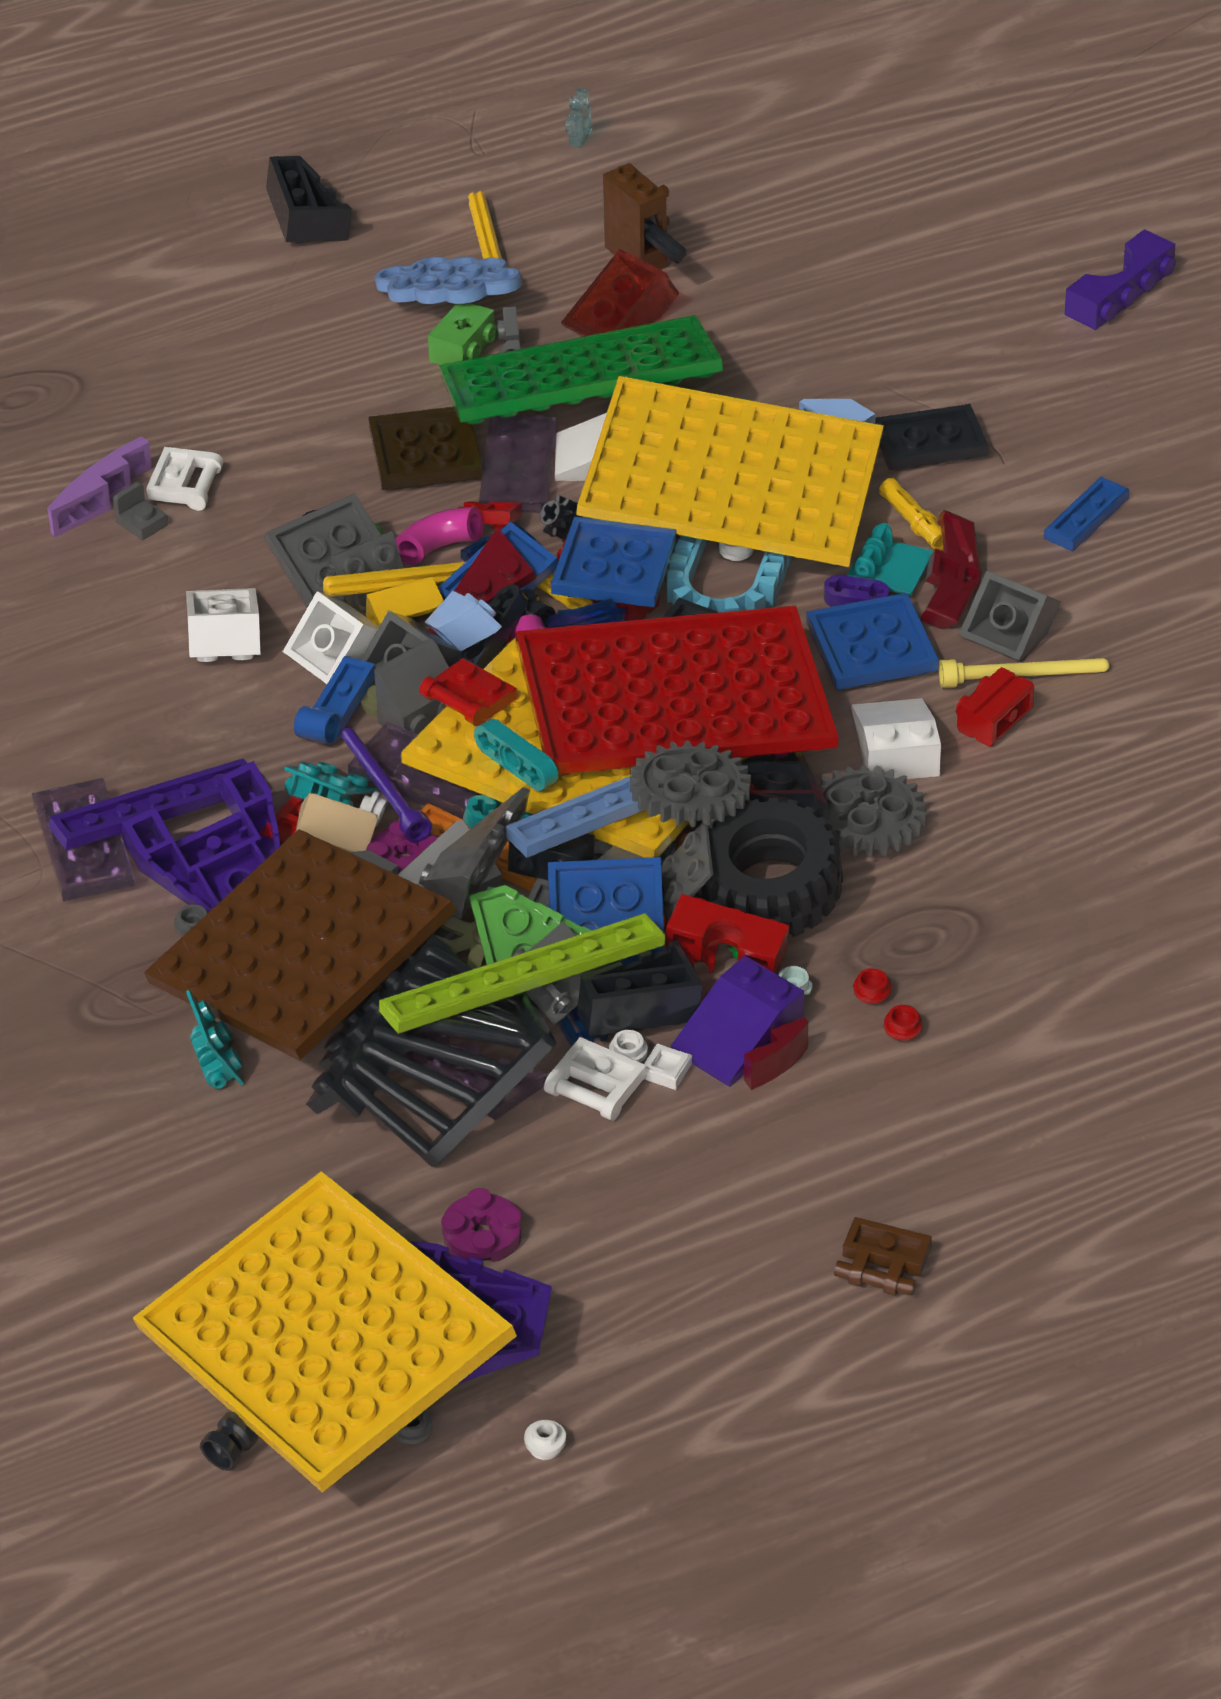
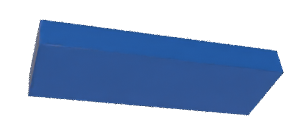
[1044,477,1129,552]

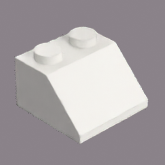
[283,591,379,684]

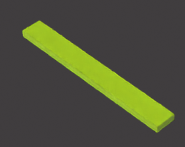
[379,913,665,1034]

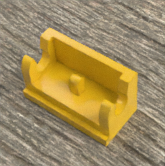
[366,577,444,627]

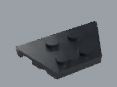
[741,751,829,820]

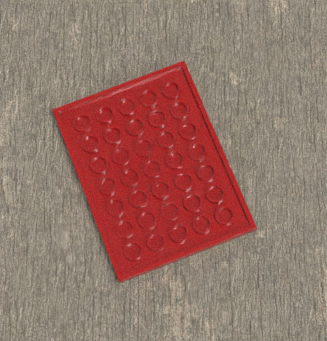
[516,605,839,775]

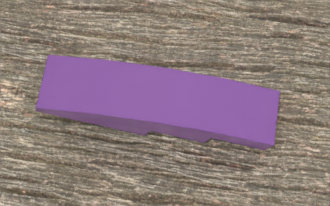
[47,436,152,537]

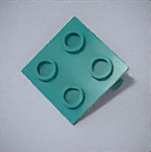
[847,523,933,596]
[284,761,380,806]
[186,990,244,1089]

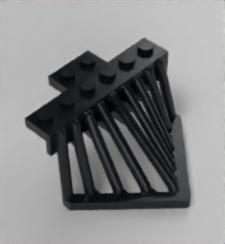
[306,934,557,1167]

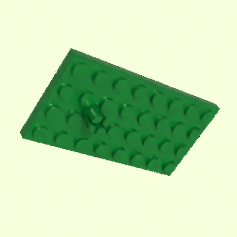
[439,315,723,424]

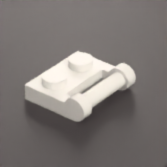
[146,447,224,511]
[544,1037,647,1121]

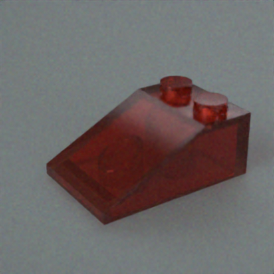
[561,248,680,337]

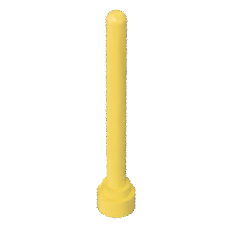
[939,658,1110,688]

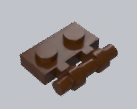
[834,1217,932,1296]

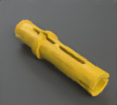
[879,478,943,551]

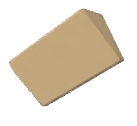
[296,793,378,852]

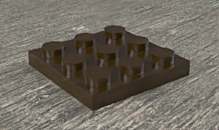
[368,406,483,490]

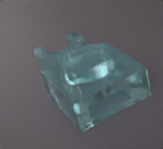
[565,88,592,148]

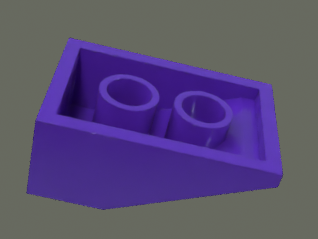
[671,956,804,1087]

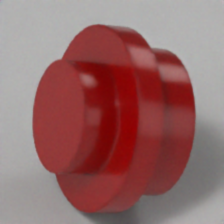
[853,968,891,1003]
[884,1005,922,1040]

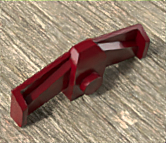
[920,510,982,629]

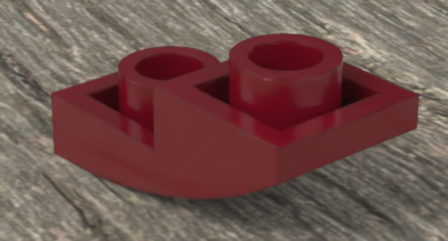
[744,1017,808,1090]

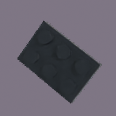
[875,404,988,470]

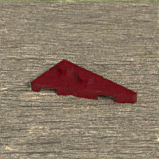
[428,528,536,639]

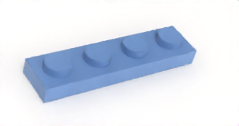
[506,776,645,858]

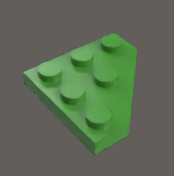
[469,885,606,997]

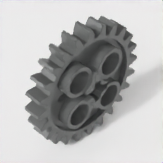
[630,741,751,827]
[818,764,927,857]

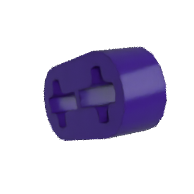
[824,575,889,607]

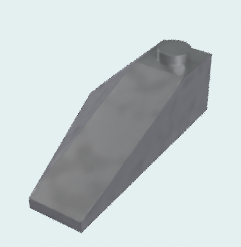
[419,787,530,919]

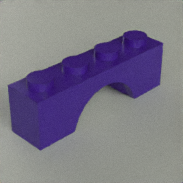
[1064,229,1176,330]

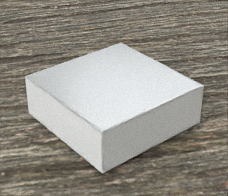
[644,1044,692,1090]

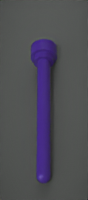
[341,727,432,843]

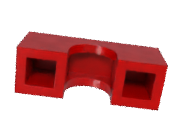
[665,894,789,974]

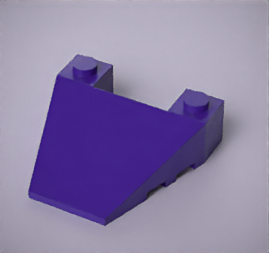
[122,761,281,913]
[409,1241,552,1384]

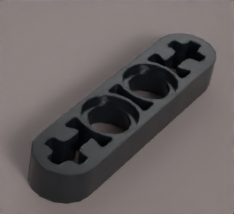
[453,584,528,669]

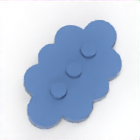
[374,256,523,304]

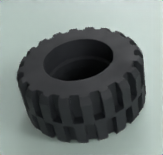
[701,798,843,937]

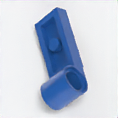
[294,656,376,745]

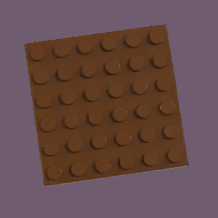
[144,829,456,1061]

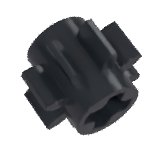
[540,495,583,540]

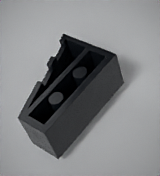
[266,156,352,243]
[577,940,702,1036]

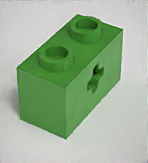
[428,303,497,365]

